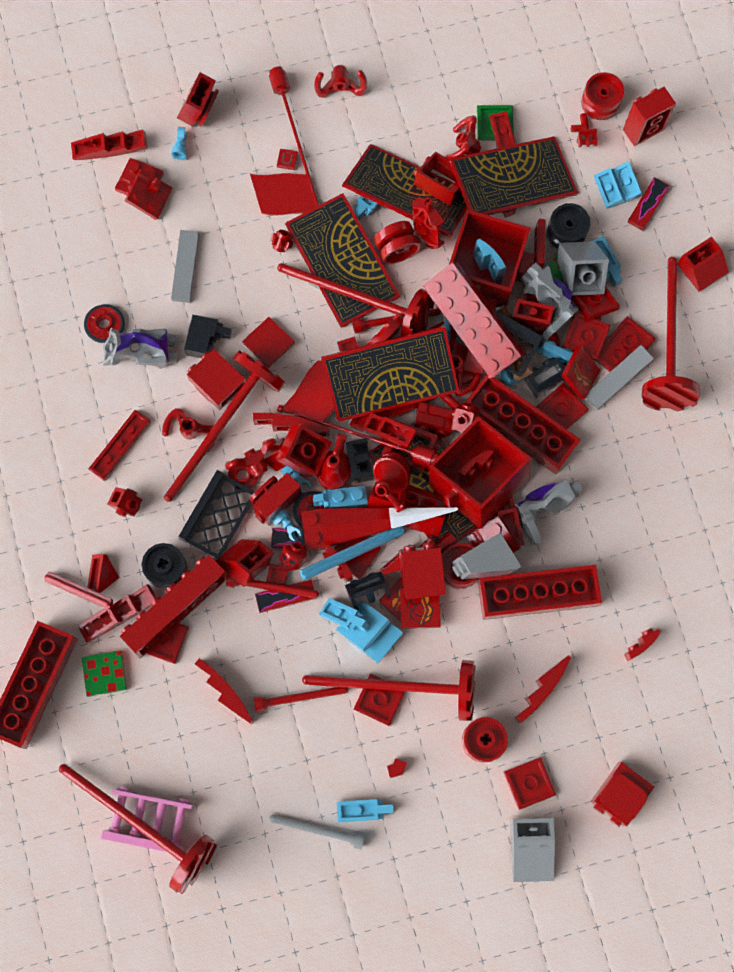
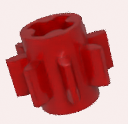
[270,229,294,253]

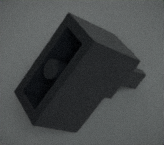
[184,314,232,358]

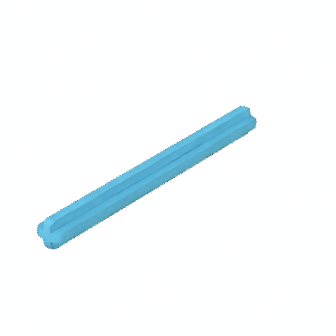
[300,526,405,580]

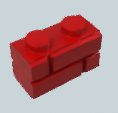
[413,402,453,438]

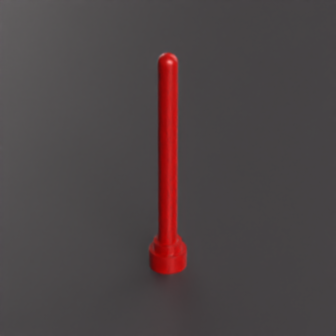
[352,308,441,334]
[226,574,319,598]
[253,687,349,713]

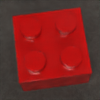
[276,424,332,477]

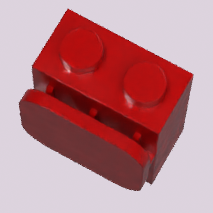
[177,72,219,127]
[186,349,246,411]
[250,473,302,526]
[399,542,446,600]
[591,762,654,827]

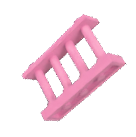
[101,786,194,852]

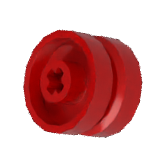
[581,72,625,120]
[373,220,421,265]
[442,543,479,589]
[462,717,508,763]

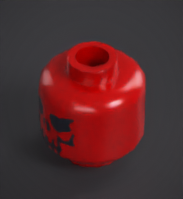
[279,542,307,571]

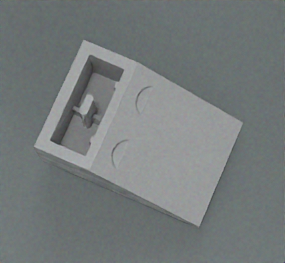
[510,818,555,882]

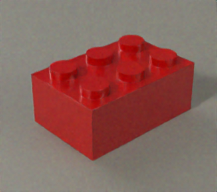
[623,86,676,146]

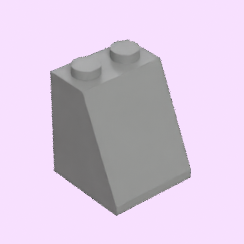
[557,241,609,296]
[452,533,521,580]

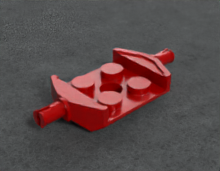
[412,197,445,249]

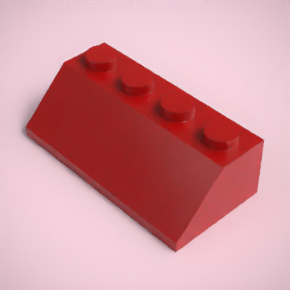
[366,482,449,537]

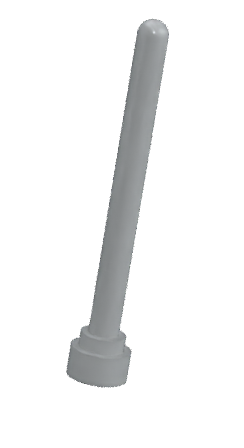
[269,814,365,850]

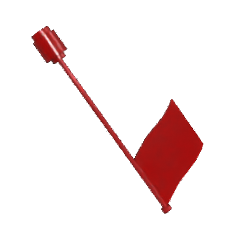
[250,66,319,216]
[277,360,440,468]

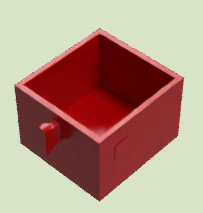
[449,209,531,307]
[429,416,531,529]

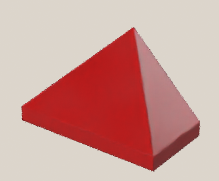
[87,554,120,593]

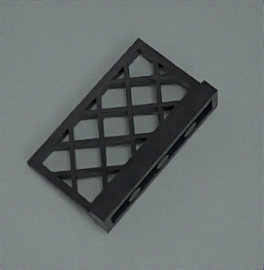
[455,308,544,378]
[178,470,255,559]

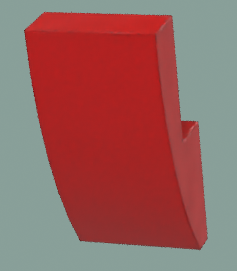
[459,450,495,483]
[322,545,353,583]
[624,628,661,661]

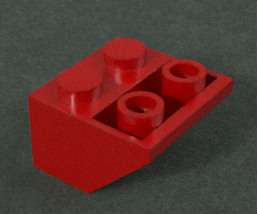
[677,236,729,292]
[216,539,274,587]

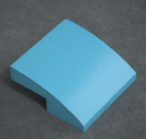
[594,161,643,208]
[473,239,506,284]
[336,601,390,652]
[348,623,403,664]

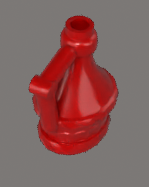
[317,433,351,490]
[373,451,411,513]

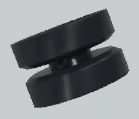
[547,203,591,249]
[141,543,188,590]

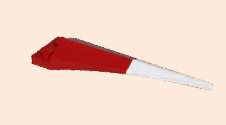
[301,508,458,550]

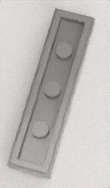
[171,230,199,303]
[586,345,654,410]

